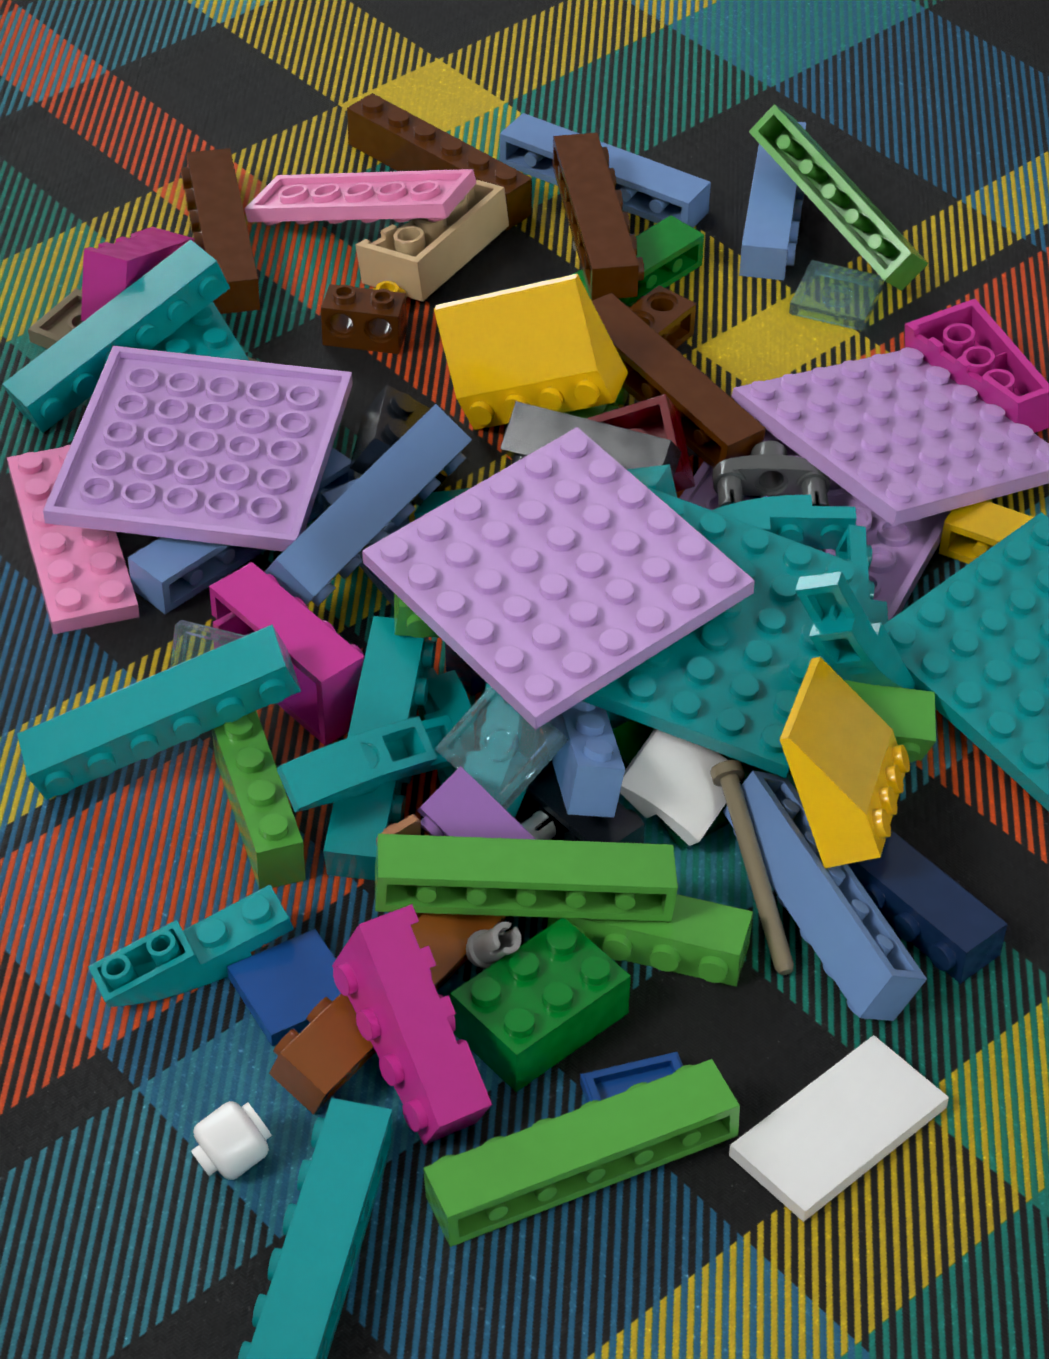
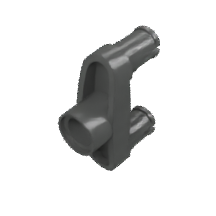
[712,440,831,507]

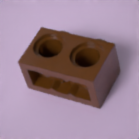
[321,284,407,354]
[629,285,696,349]

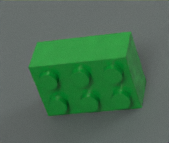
[450,918,631,1092]

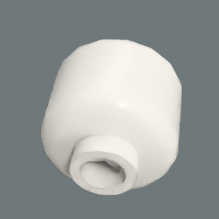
[191,1101,272,1180]

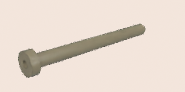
[710,760,794,975]

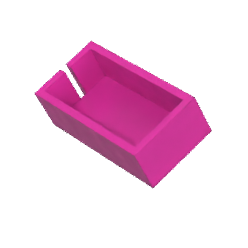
[209,562,365,746]

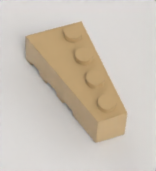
[355,180,509,301]

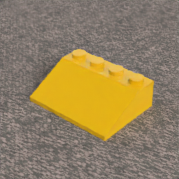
[434,274,628,430]
[779,657,910,869]

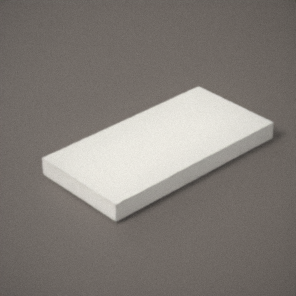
[729,1035,949,1222]

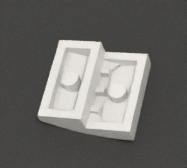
[620,729,741,846]

